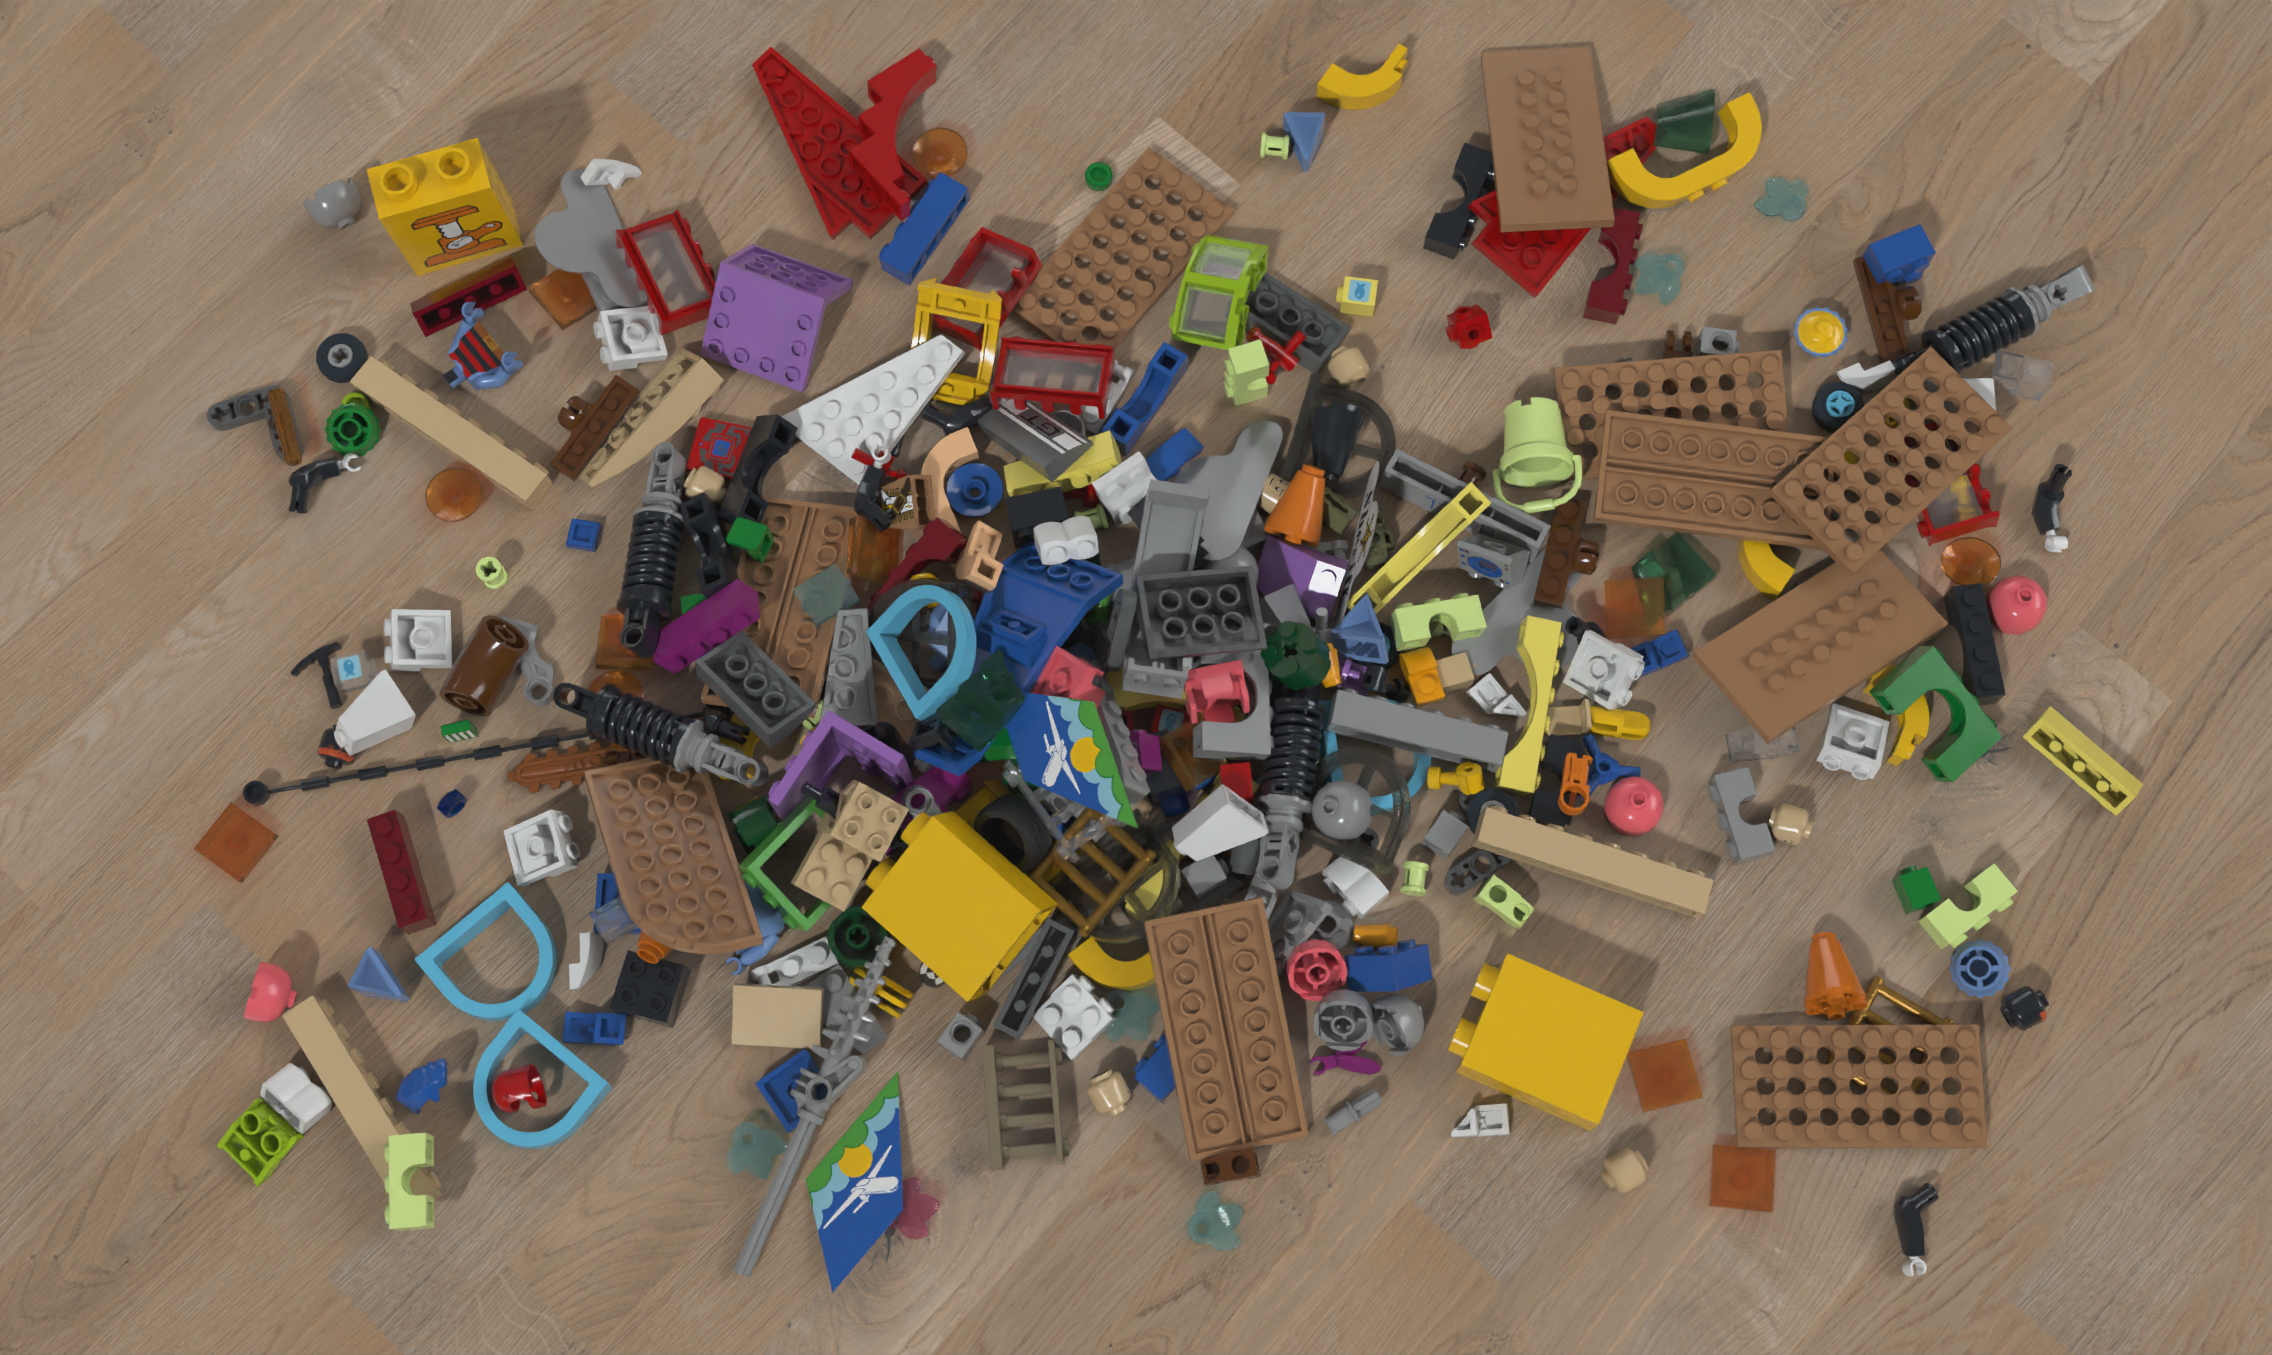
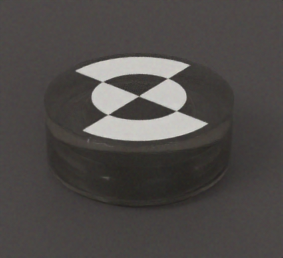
[919,962,945,988]

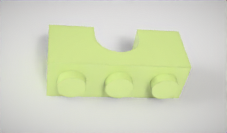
[1223,339,1269,406]
[1389,593,1487,651]
[1918,863,2018,949]
[384,1133,435,1231]

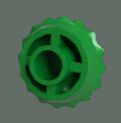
[324,402,381,456]

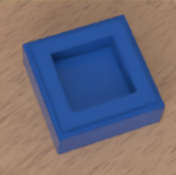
[566,518,601,552]

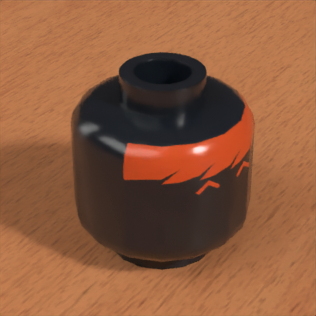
[317,725,357,769]
[2000,986,2049,1031]

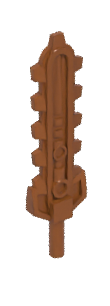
[507,742,648,793]

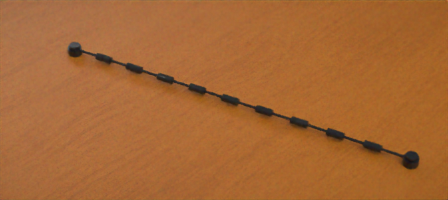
[243,680,826,806]

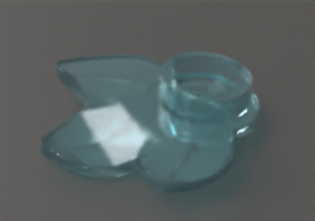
[1754,177,1808,221]
[1635,253,1685,306]
[1104,989,1159,1043]
[727,1122,787,1179]
[1186,1190,1244,1251]

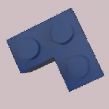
[1863,224,1936,286]
[1344,939,1433,992]

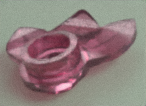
[888,1177,940,1239]

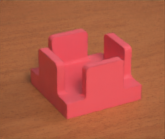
[1030,646,1106,709]
[1184,660,1250,724]

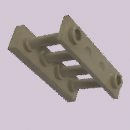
[982,1040,1070,1171]

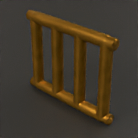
[1027,807,1157,938]
[1825,976,1955,1113]

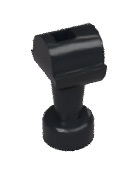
[1361,665,1410,703]

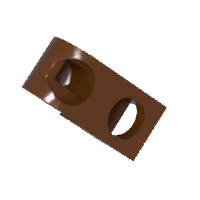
[1200,1147,1261,1185]

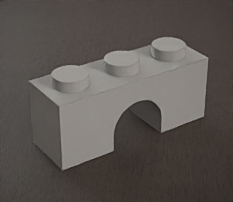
[1707,767,1776,865]

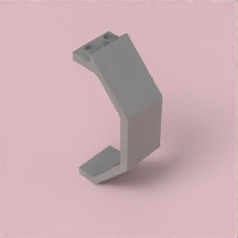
[1122,479,1210,699]

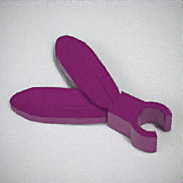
[1309,1040,1381,1076]

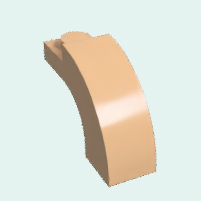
[956,521,1003,593]

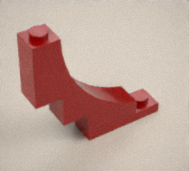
[849,48,937,221]

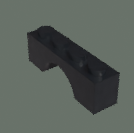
[1423,143,1494,260]
[718,414,798,526]
[680,492,739,599]
[1944,583,2006,706]

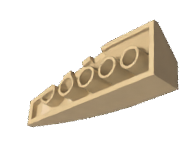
[578,348,724,487]

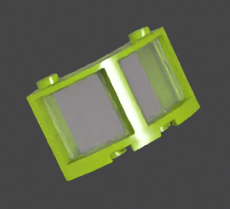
[1169,235,1269,350]

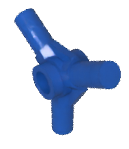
[1578,734,1641,800]

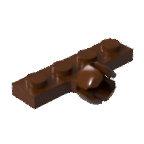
[1853,256,1922,364]
[550,375,640,482]
[1534,496,1599,609]

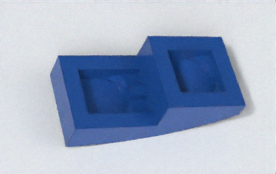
[1146,428,1204,481]
[1630,629,1690,678]
[562,1011,626,1045]

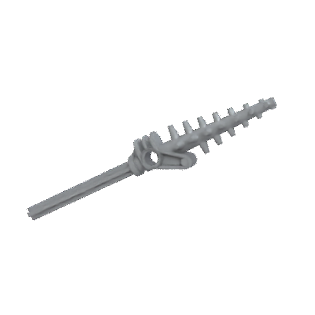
[733,936,897,1278]

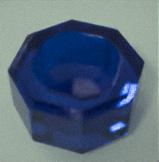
[437,789,467,818]
[1161,794,1190,818]

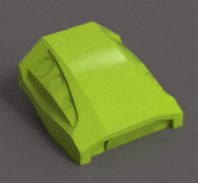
[217,1097,304,1186]

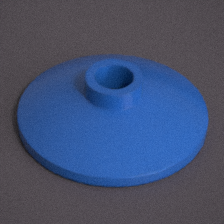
[946,463,1003,518]

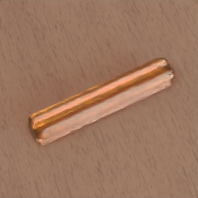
[268,388,302,467]

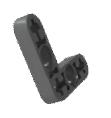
[207,385,304,463]
[1090,589,1137,672]
[1444,792,1514,895]

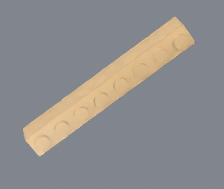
[350,356,553,510]
[1471,806,1714,918]
[282,995,443,1202]

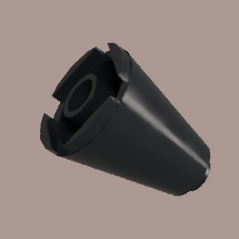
[1309,401,1367,482]

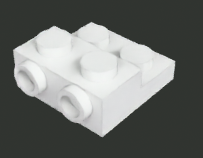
[593,306,668,371]
[1092,451,1156,527]
[384,609,452,671]
[1563,630,1644,710]
[1816,703,1890,780]
[503,810,580,886]
[1032,974,1117,1060]

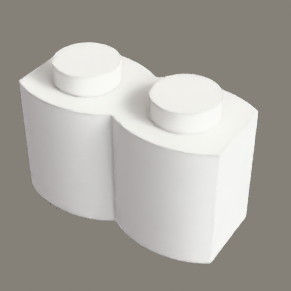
[1033,516,1099,565]
[1322,848,1389,919]
[260,1063,332,1134]

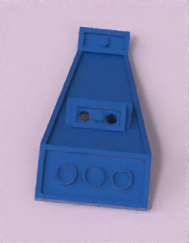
[913,541,1123,776]

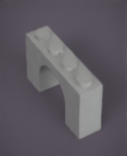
[1191,640,1274,762]

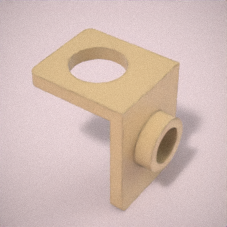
[1546,699,1592,737]

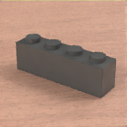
[993,918,1075,1040]

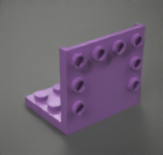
[700,244,853,392]
[768,710,915,832]

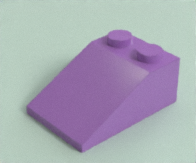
[1256,534,1350,623]

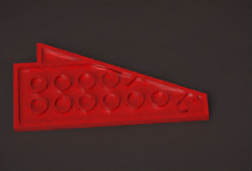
[752,47,928,240]
[1468,116,1667,298]

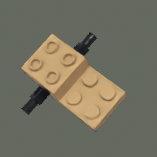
[791,780,909,912]

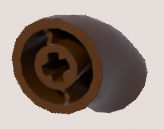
[439,615,529,716]

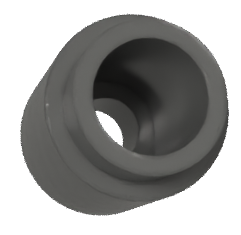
[1230,838,1261,875]

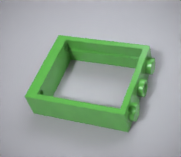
[738,796,875,932]

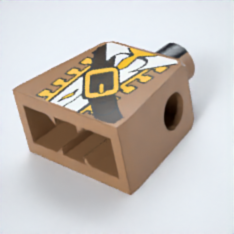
[877,475,935,530]

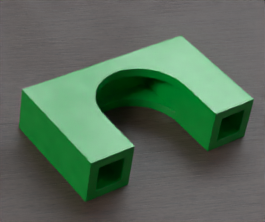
[1869,646,2002,783]

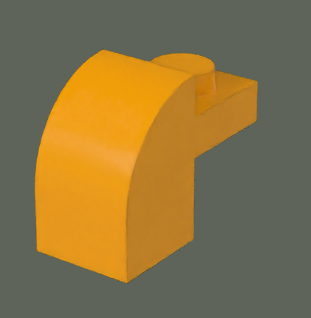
[1398,646,1445,707]

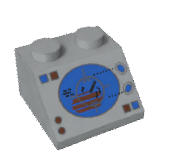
[1457,532,1531,589]

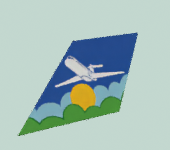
[993,688,1138,828]
[806,1072,903,1293]

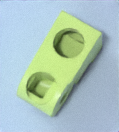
[1473,875,1534,929]

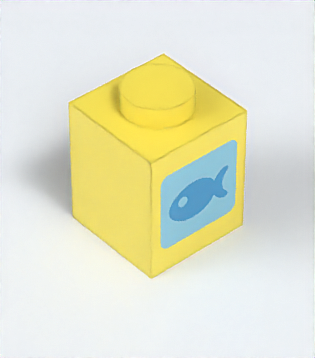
[1336,276,1378,317]

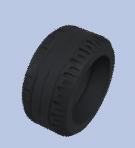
[973,794,1053,873]

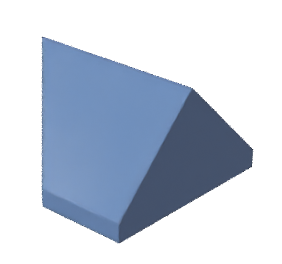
[1282,112,1326,172]
[1330,593,1389,664]
[347,947,410,1002]

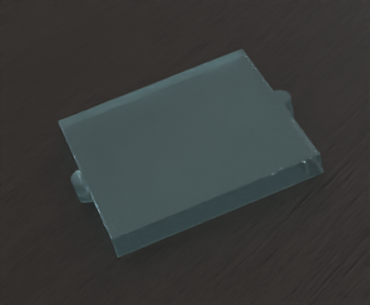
[793,564,860,627]

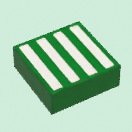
[440,719,478,743]

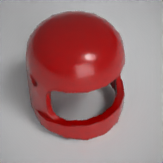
[492,1064,548,1113]

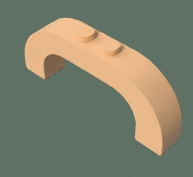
[921,427,1012,590]

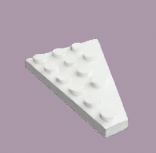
[782,334,965,485]

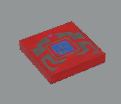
[686,417,752,481]

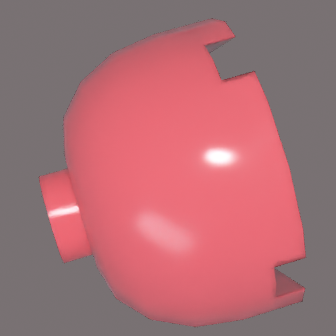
[1985,575,2047,635]
[1603,776,1664,837]
[1286,939,1348,1001]
[244,962,297,1023]

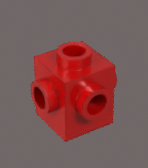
[1445,304,1493,350]

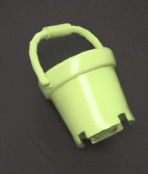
[1492,397,1582,514]

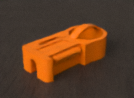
[1558,753,1593,816]

